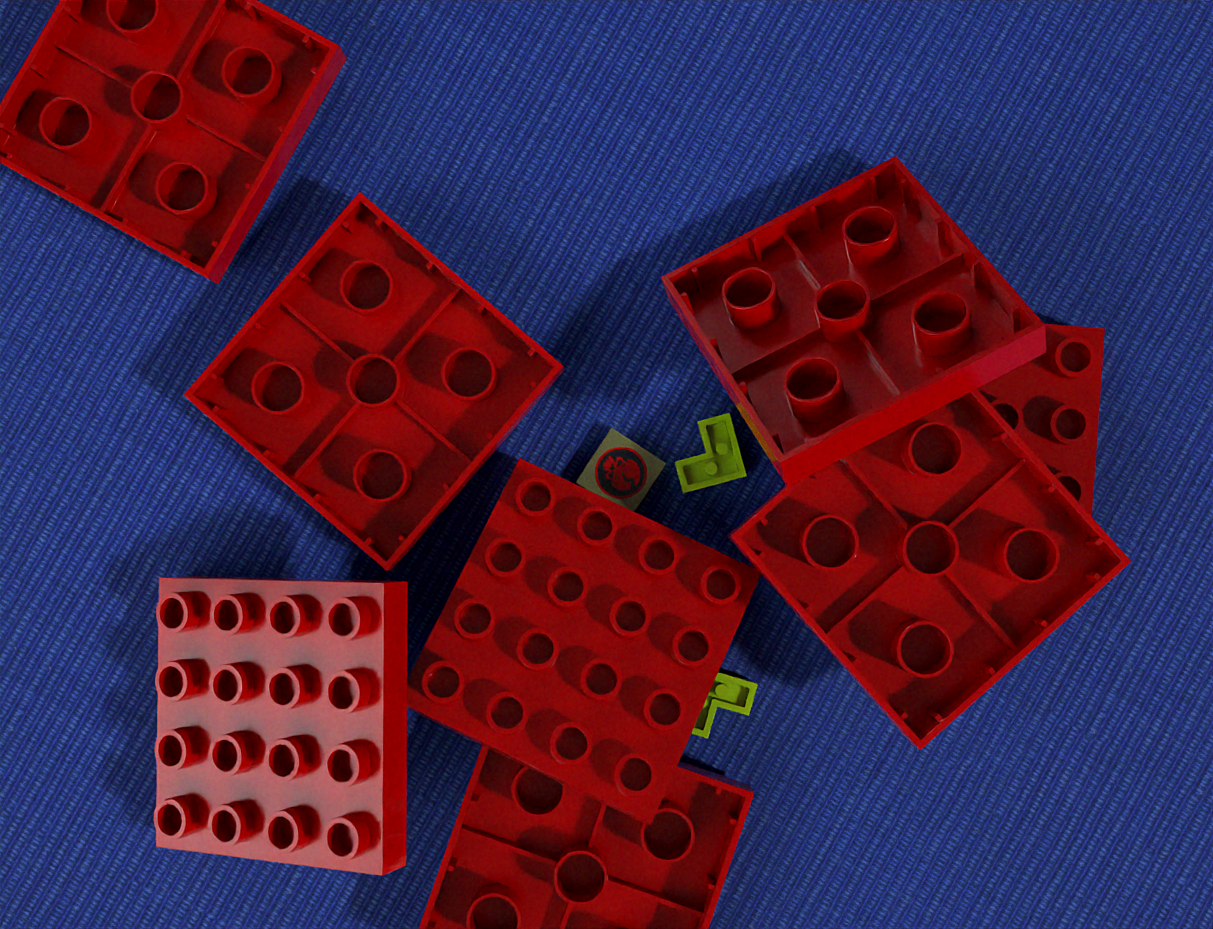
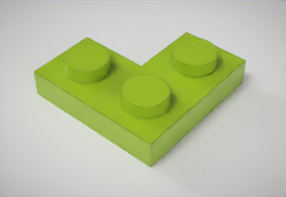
[674,413,747,493]
[691,671,758,738]

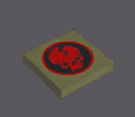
[576,428,666,512]

